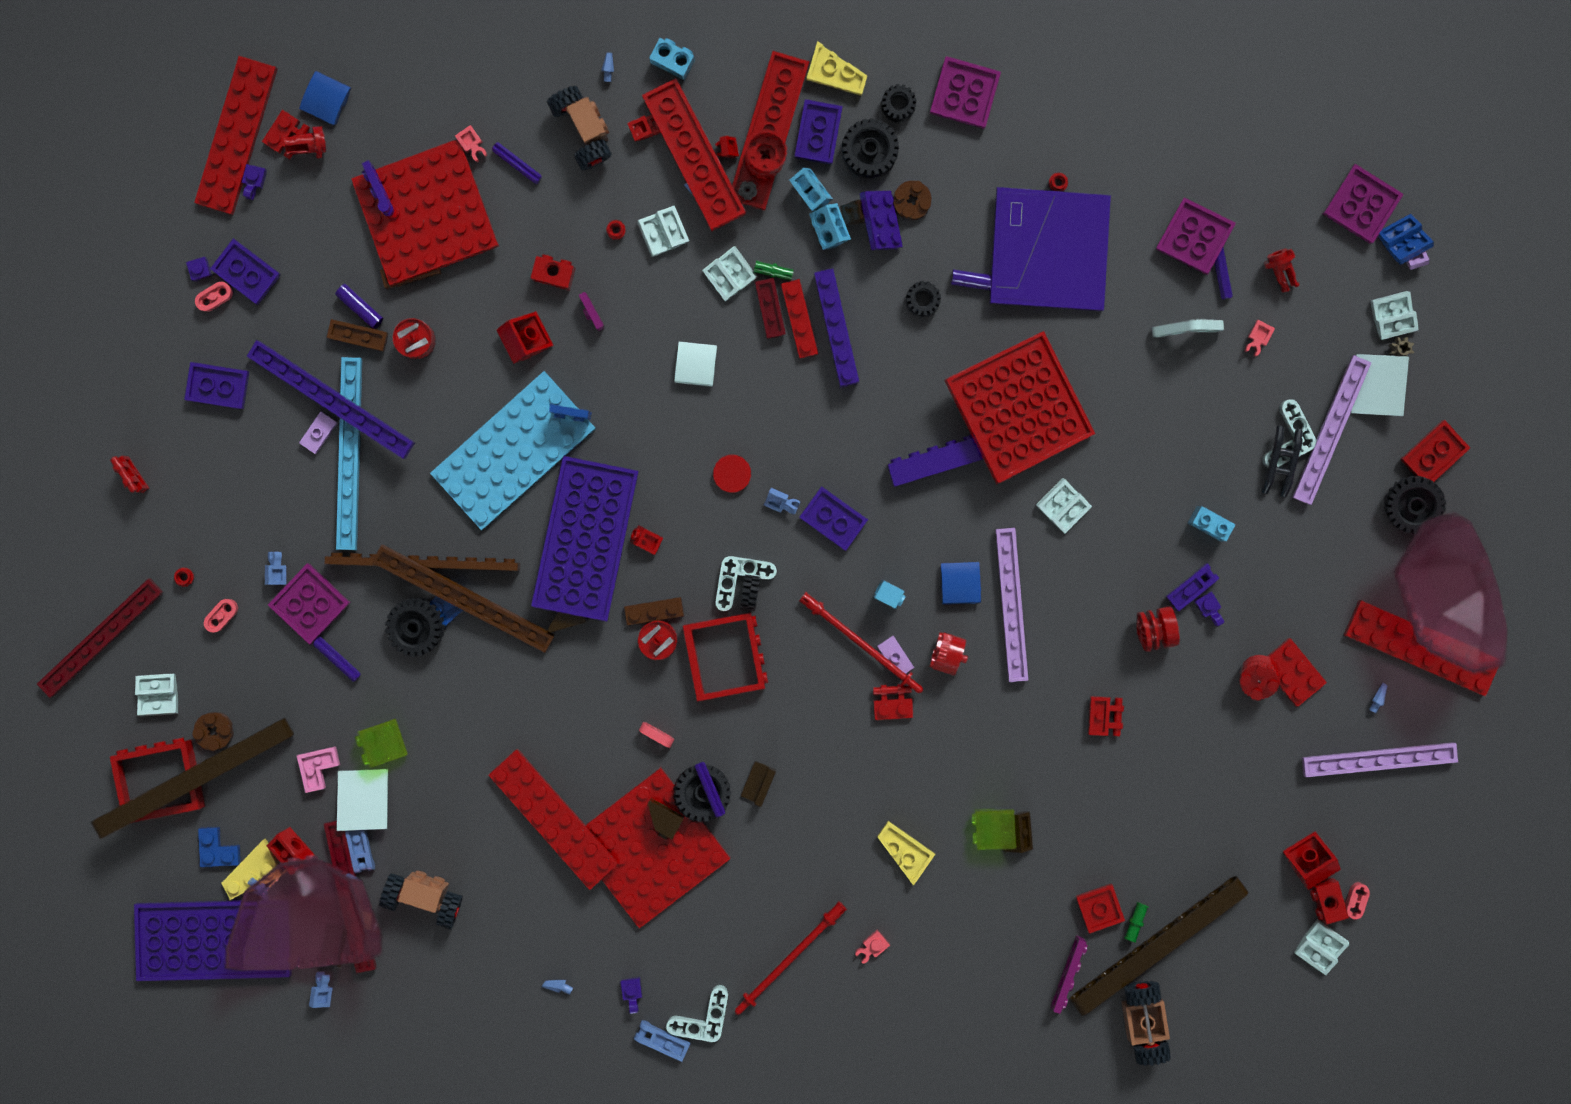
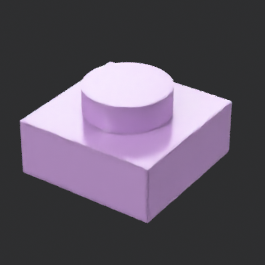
[1406,251,1430,270]

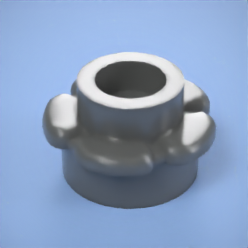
[738,181,757,200]

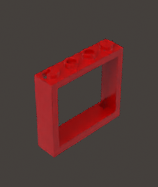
[683,612,768,701]
[110,737,205,823]

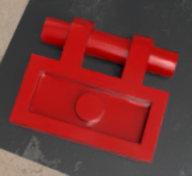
[262,109,310,160]
[110,456,150,493]
[873,684,913,720]
[1088,696,1124,736]

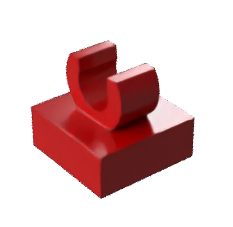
[715,136,739,158]

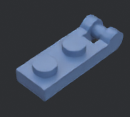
[345,830,375,874]
[634,1020,690,1062]

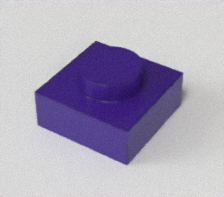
[186,257,212,282]

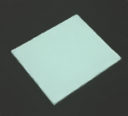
[1351,354,1409,416]
[337,769,388,831]

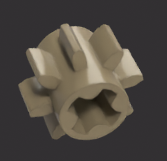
[1389,337,1414,356]

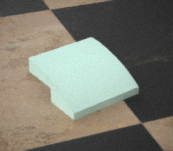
[637,206,689,257]
[702,246,758,301]
[1370,291,1419,340]
[675,342,717,387]
[1036,478,1092,533]
[135,673,178,717]
[1295,919,1350,975]

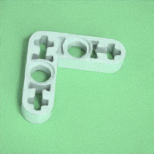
[1152,320,1224,337]
[1262,399,1316,468]
[716,556,777,611]
[666,985,728,1042]

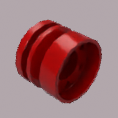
[744,131,787,179]
[1136,606,1180,652]

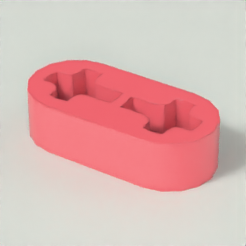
[639,722,675,748]
[1345,882,1370,920]

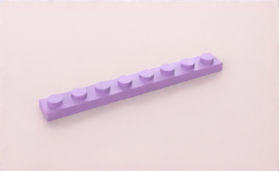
[1292,355,1372,505]
[995,528,1028,682]
[1302,742,1458,777]

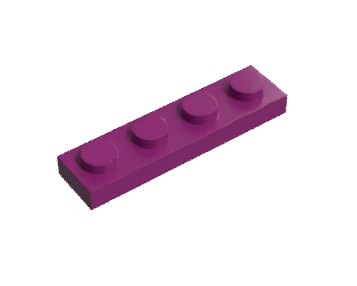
[1050,935,1088,1014]

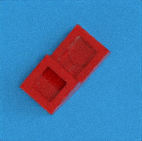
[627,115,660,142]

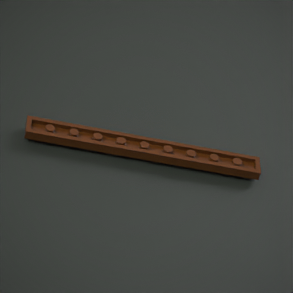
[372,544,555,652]
[324,553,520,571]

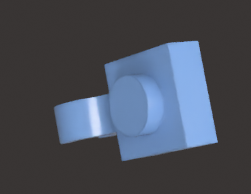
[764,488,800,515]
[265,552,286,585]
[309,972,333,1008]

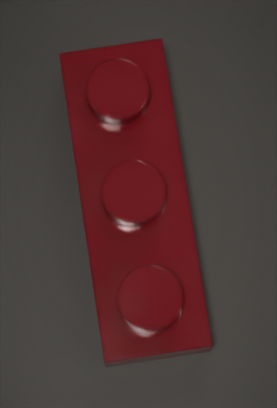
[755,278,786,339]

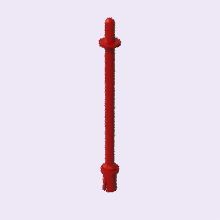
[799,592,923,693]
[735,901,847,1015]

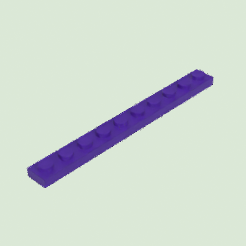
[247,340,415,459]

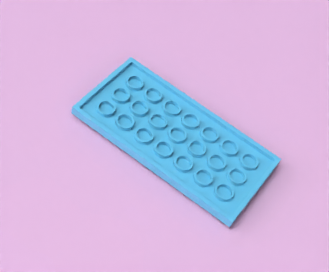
[430,371,596,530]

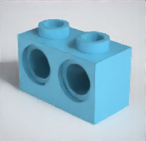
[649,38,695,81]
[789,168,833,211]
[809,203,851,250]
[1188,506,1235,542]
[873,580,905,609]

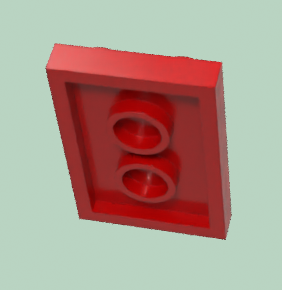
[1400,420,1470,482]
[1267,638,1327,707]

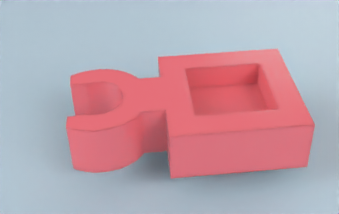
[455,125,487,162]
[1244,320,1275,357]
[855,929,890,964]

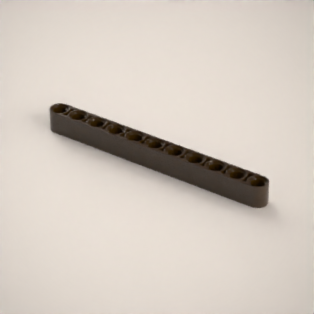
[90,718,294,839]
[1070,876,1249,1016]

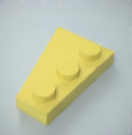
[807,41,867,96]
[877,821,936,886]
[221,839,283,900]

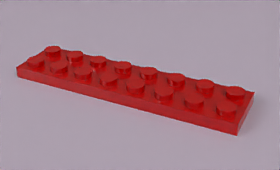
[732,51,809,210]
[194,56,278,215]
[642,78,746,231]
[1344,600,1501,696]
[488,749,619,890]

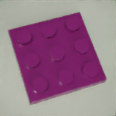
[929,56,1001,129]
[1322,164,1404,244]
[1156,197,1236,275]
[268,563,351,645]

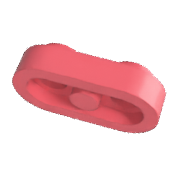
[195,282,233,312]
[204,599,238,633]

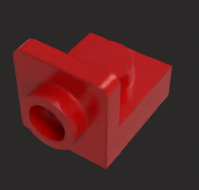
[630,525,663,555]

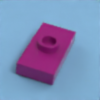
[579,292,605,331]

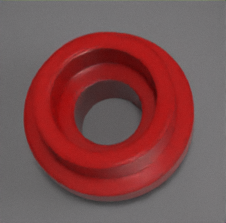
[1049,173,1068,192]
[606,220,626,240]
[174,568,194,587]

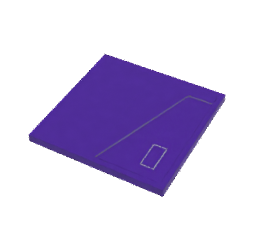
[989,187,1111,311]

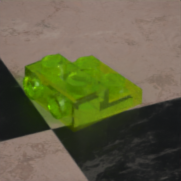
[355,719,408,768]
[972,808,1016,850]

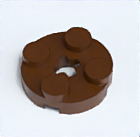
[893,181,932,220]
[192,712,234,751]

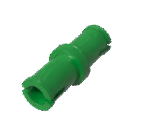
[754,260,794,281]
[1124,902,1149,943]

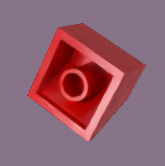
[496,311,553,364]
[1283,832,1341,890]

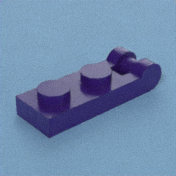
[362,160,394,216]
[1165,563,1219,612]

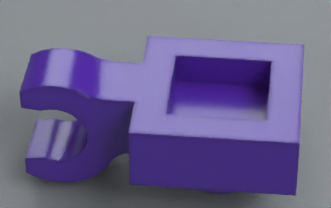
[242,164,267,200]
[1194,591,1225,626]
[621,977,643,1014]

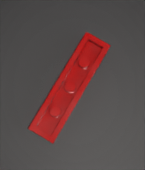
[781,279,818,359]

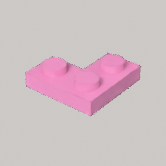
[297,746,340,793]

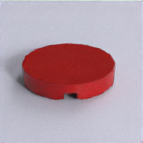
[713,455,751,493]

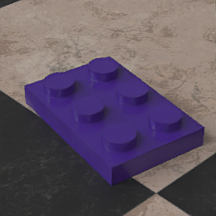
[795,99,843,165]
[859,191,903,250]
[210,238,281,305]
[184,362,250,409]
[799,486,868,551]

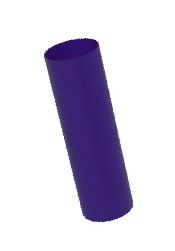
[951,269,992,291]
[335,284,384,329]

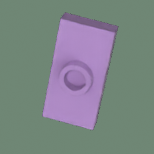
[299,412,338,454]
[877,636,914,673]

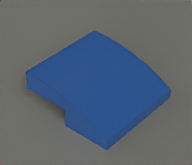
[299,71,351,125]
[1378,214,1434,265]
[940,562,981,605]

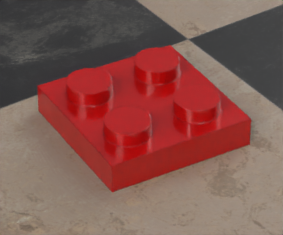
[1075,884,1125,934]

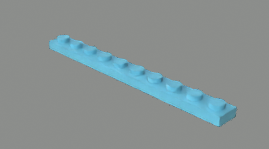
[336,357,362,550]

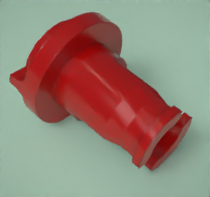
[283,126,326,158]
[1264,249,1300,292]

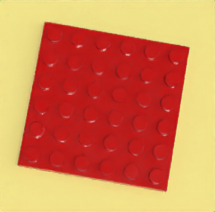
[351,139,499,286]
[944,331,1095,484]
[586,767,731,928]

